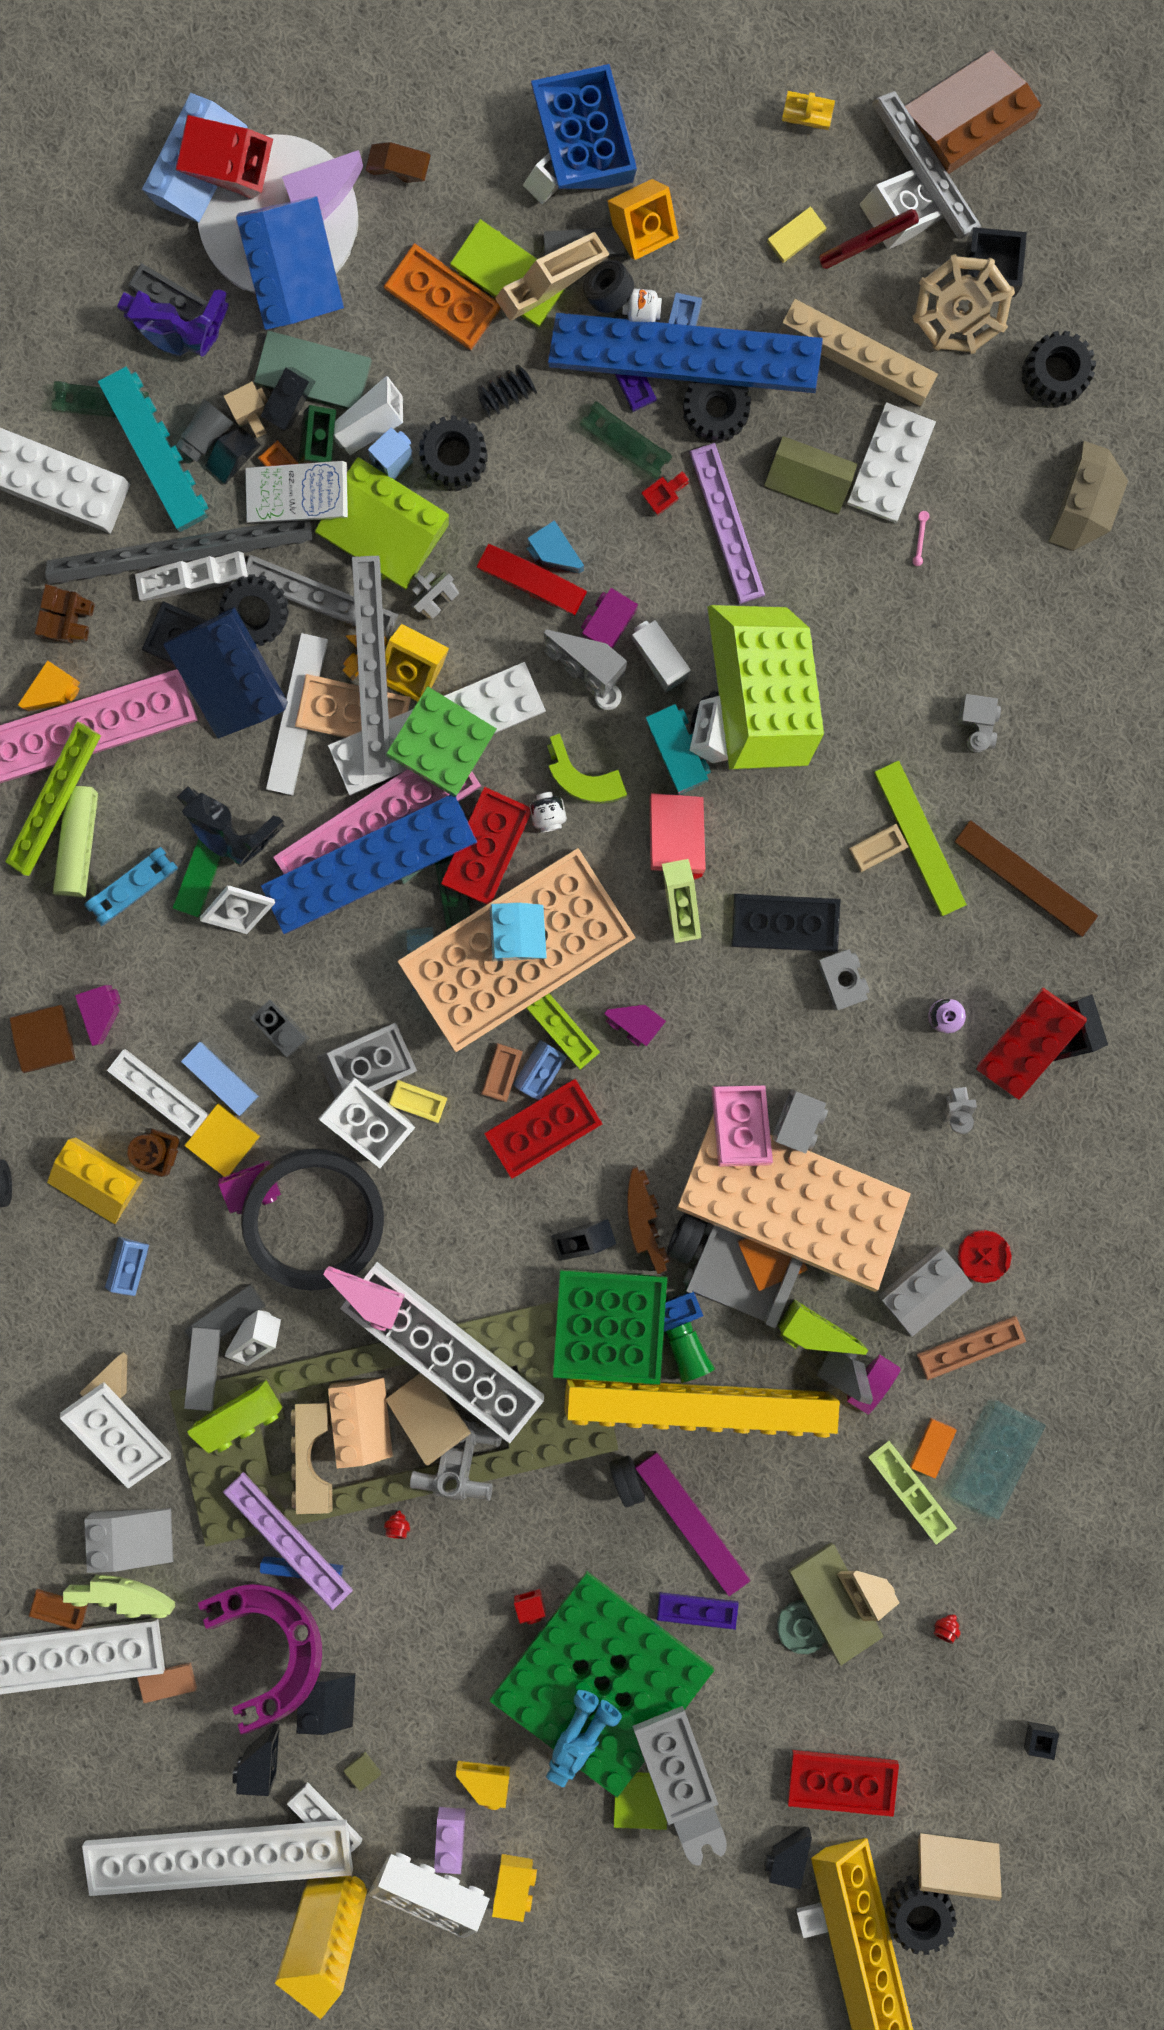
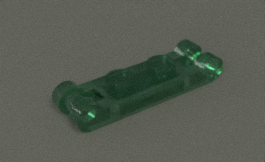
[51,381,149,418]
[579,401,673,480]

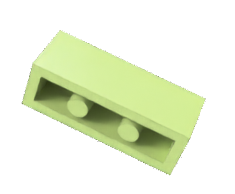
[662,859,701,943]

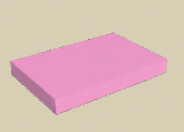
[712,1086,773,1167]

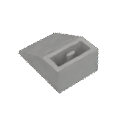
[544,629,627,698]

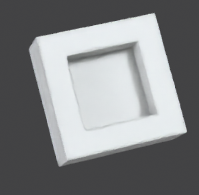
[796,1903,828,1938]

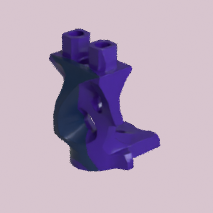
[117,290,229,357]

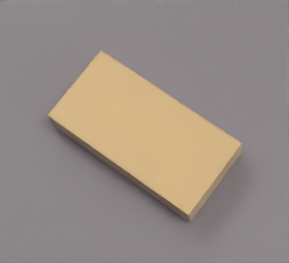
[848,824,908,873]

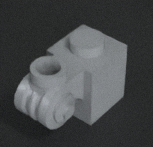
[958,694,1001,753]

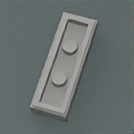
[184,1327,221,1411]

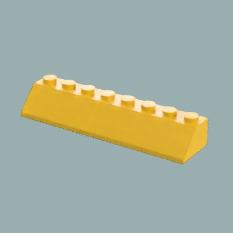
[811,1838,913,2030]
[275,1876,367,2020]

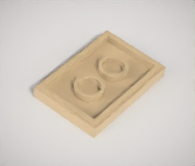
[385,1373,471,1465]
[918,1833,1002,1901]

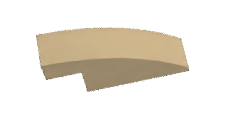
[495,232,610,321]

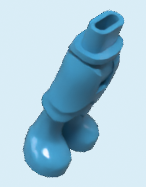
[546,1690,622,1787]

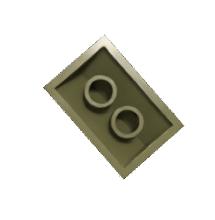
[764,436,857,515]

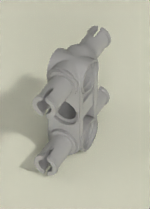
[410,1419,502,1501]

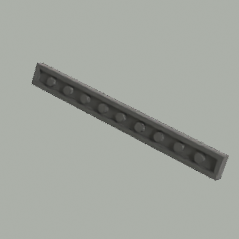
[45,520,312,584]

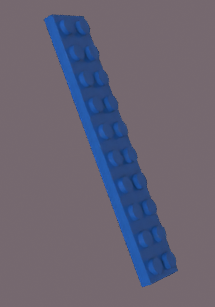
[548,313,823,393]

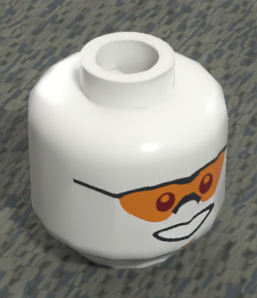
[623,289,662,322]

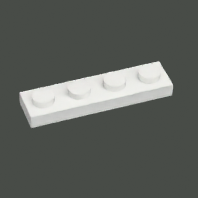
[107,1049,209,1136]

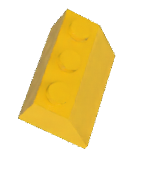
[47,1137,143,1224]

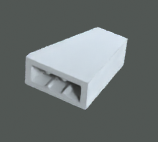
[334,376,403,455]
[632,620,691,692]

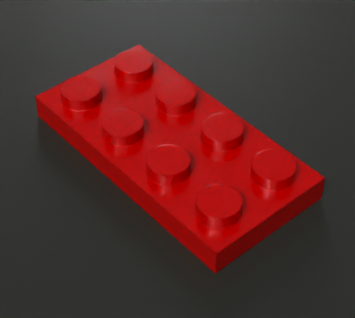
[441,786,531,905]
[976,987,1087,1100]
[484,1078,603,1179]
[787,1750,899,1817]

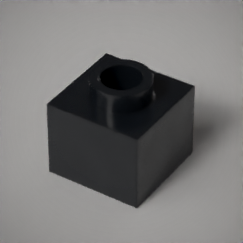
[1024,1722,1059,1760]

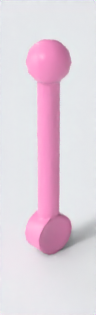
[912,511,929,566]

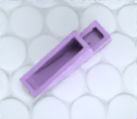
[282,150,363,221]

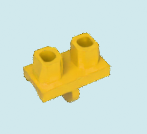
[782,91,835,130]

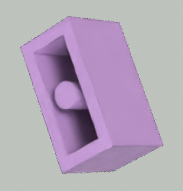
[434,1807,465,1874]

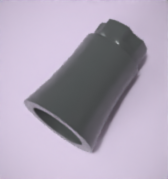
[176,398,234,462]

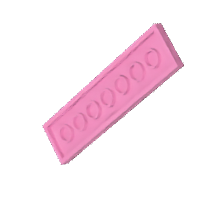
[0,669,198,783]
[274,769,482,874]

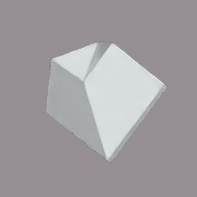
[200,885,275,934]

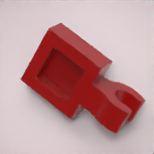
[641,471,689,516]

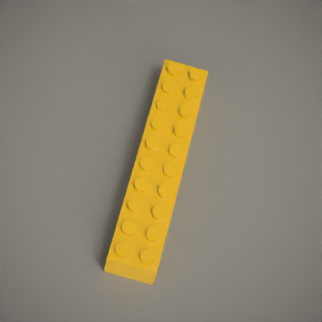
[564,1379,840,1438]

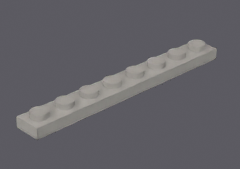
[352,556,392,775]

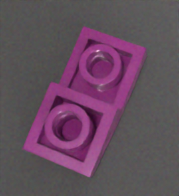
[847,1354,901,1415]

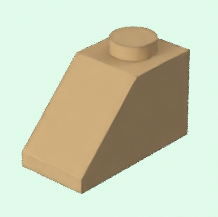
[80,1352,127,1403]
[837,1571,899,1621]

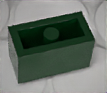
[298,405,336,464]

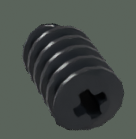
[477,365,537,419]

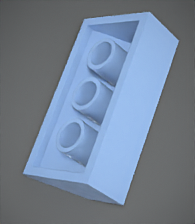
[142,93,247,223]

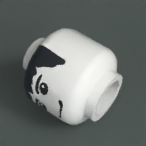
[529,792,567,833]

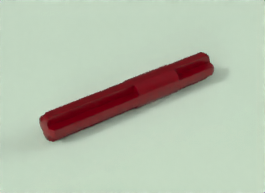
[819,209,919,269]

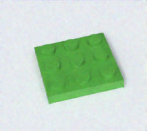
[386,686,497,797]

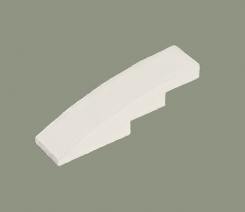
[135,551,248,601]

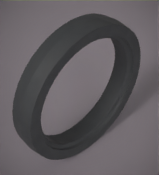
[241,1149,384,1290]

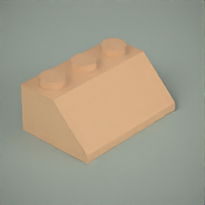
[328,1377,393,1469]

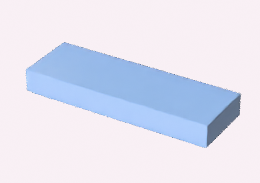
[181,1042,259,1116]

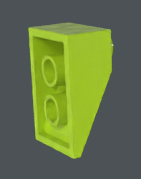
[778,1299,868,1355]

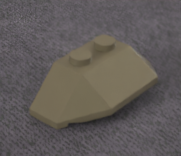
[1048,441,1128,551]

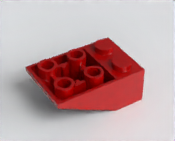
[175,115,273,199]

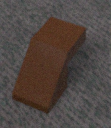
[366,142,431,183]

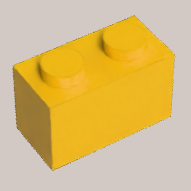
[492,1854,537,1922]

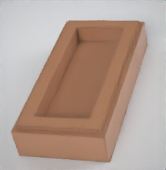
[481,1043,523,1102]
[138,1662,197,1703]

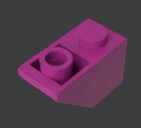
[604,1005,666,1047]

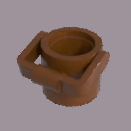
[127,1128,179,1177]

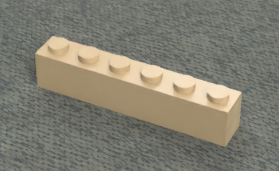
[779,299,938,407]

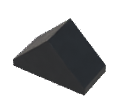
[205,426,261,485]

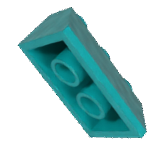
[646,704,711,795]

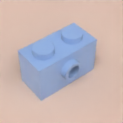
[368,427,413,480]

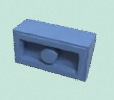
[513,1040,567,1100]
[105,1237,149,1296]

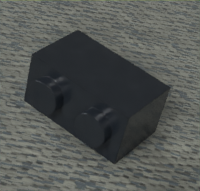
[261,367,316,430]

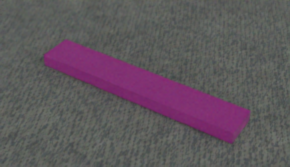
[635,1451,750,1597]

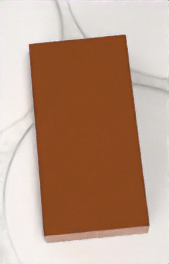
[29,1589,88,1630]

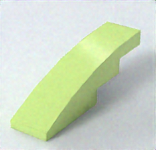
[869,1441,957,1545]

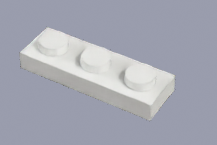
[287,1782,362,1852]

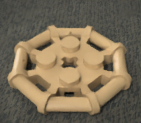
[913,254,1015,354]

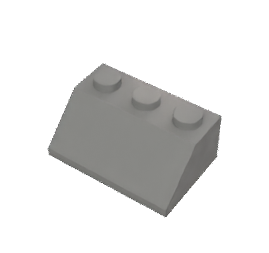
[878,1245,973,1337]

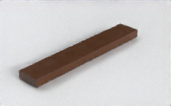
[954,820,1098,937]

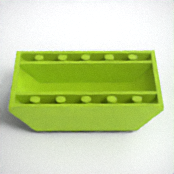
[707,605,824,770]

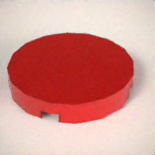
[957,1230,1012,1283]

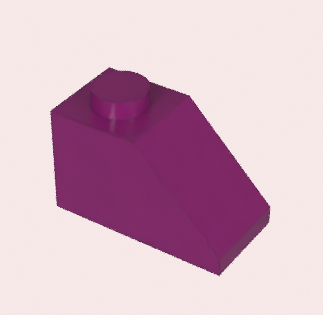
[75,985,121,1046]

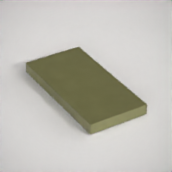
[788,1543,884,1666]

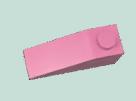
[324,1266,405,1331]

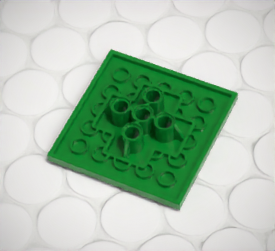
[489,1571,715,1798]

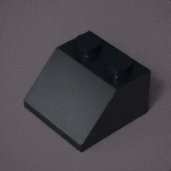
[1053,994,1108,1061]
[296,1671,356,1735]
[232,1723,280,1796]

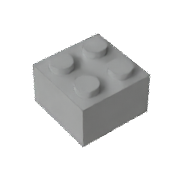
[772,1089,828,1154]

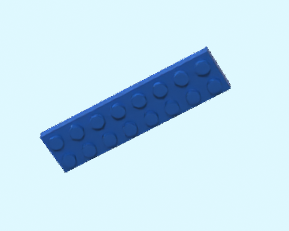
[261,795,478,934]

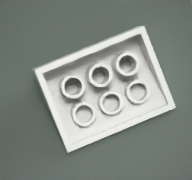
[368,1852,489,1939]

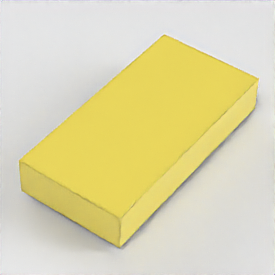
[767,206,826,263]
[389,1080,447,1123]

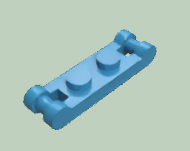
[84,847,178,926]

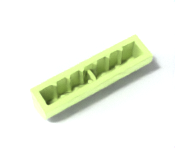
[53,786,98,897]

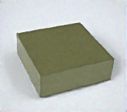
[344,1752,381,1792]

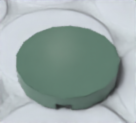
[777,1600,825,1654]

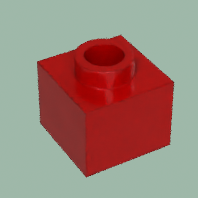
[514,1589,546,1624]

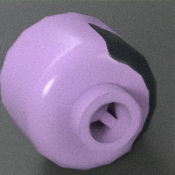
[928,999,966,1033]

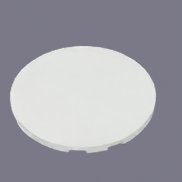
[198,134,359,294]

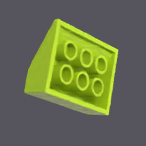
[315,457,449,590]

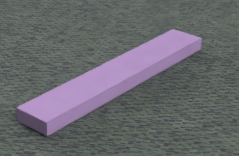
[689,443,765,605]
[223,1472,353,1610]

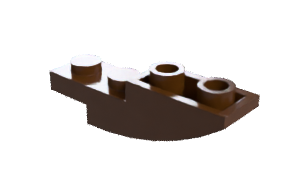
[627,1165,670,1274]

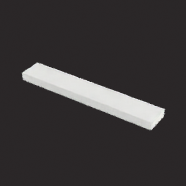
[266,633,328,796]

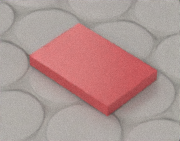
[649,793,705,874]

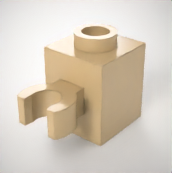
[224,382,268,438]

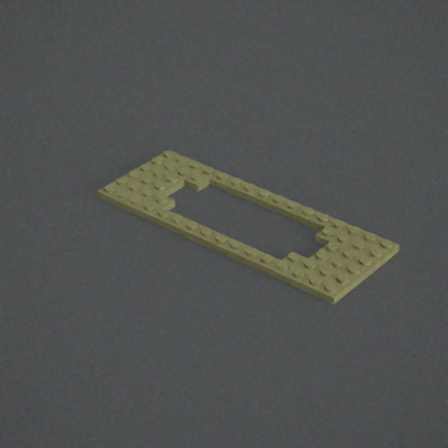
[169,1300,619,1547]

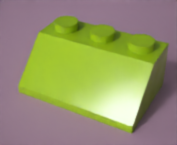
[187,1380,282,1454]

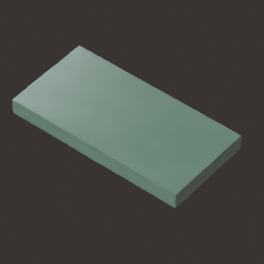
[254,331,372,409]

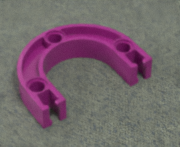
[198,1584,322,1734]

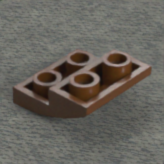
[10,1005,75,1073]

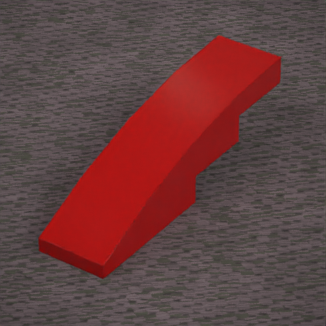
[477,543,587,616]

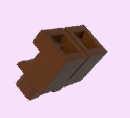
[35,584,95,644]

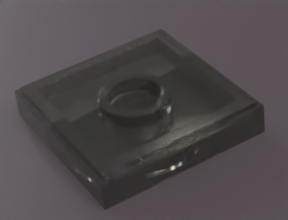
[38,868,110,934]

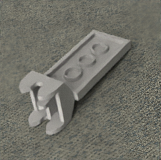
[633,1706,727,1866]

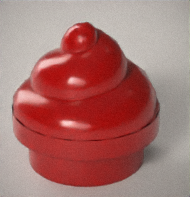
[384,1510,410,1539]
[934,1614,961,1644]

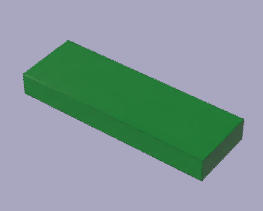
[173,839,222,918]

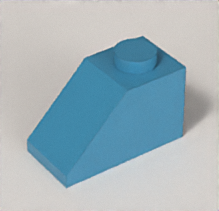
[526,520,584,574]

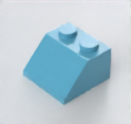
[489,903,547,961]

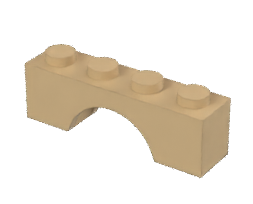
[291,1403,332,1514]

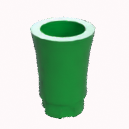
[666,1322,716,1383]

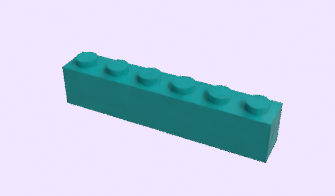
[98,366,209,532]

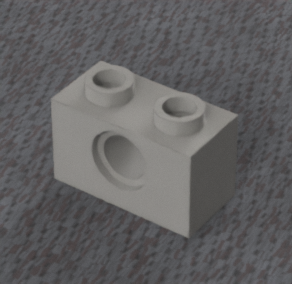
[817,949,870,1010]

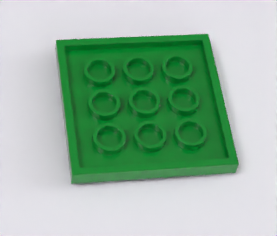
[553,1269,667,1385]

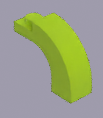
[547,733,627,804]

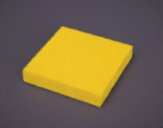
[185,1104,260,1177]

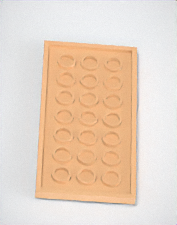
[397,848,636,1053]
[677,1113,911,1292]

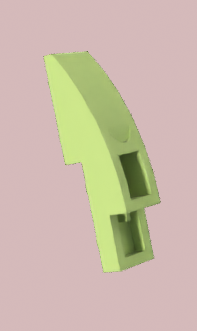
[63,1574,175,1618]

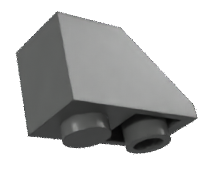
[250,1000,310,1057]

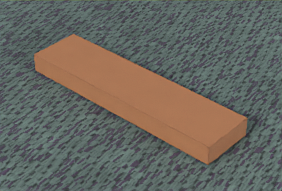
[916,1316,1026,1380]

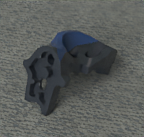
[176,786,285,867]

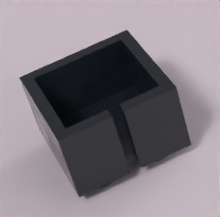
[964,227,1027,297]

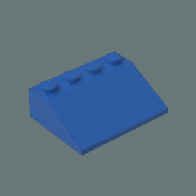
[531,64,637,189]
[236,196,344,330]

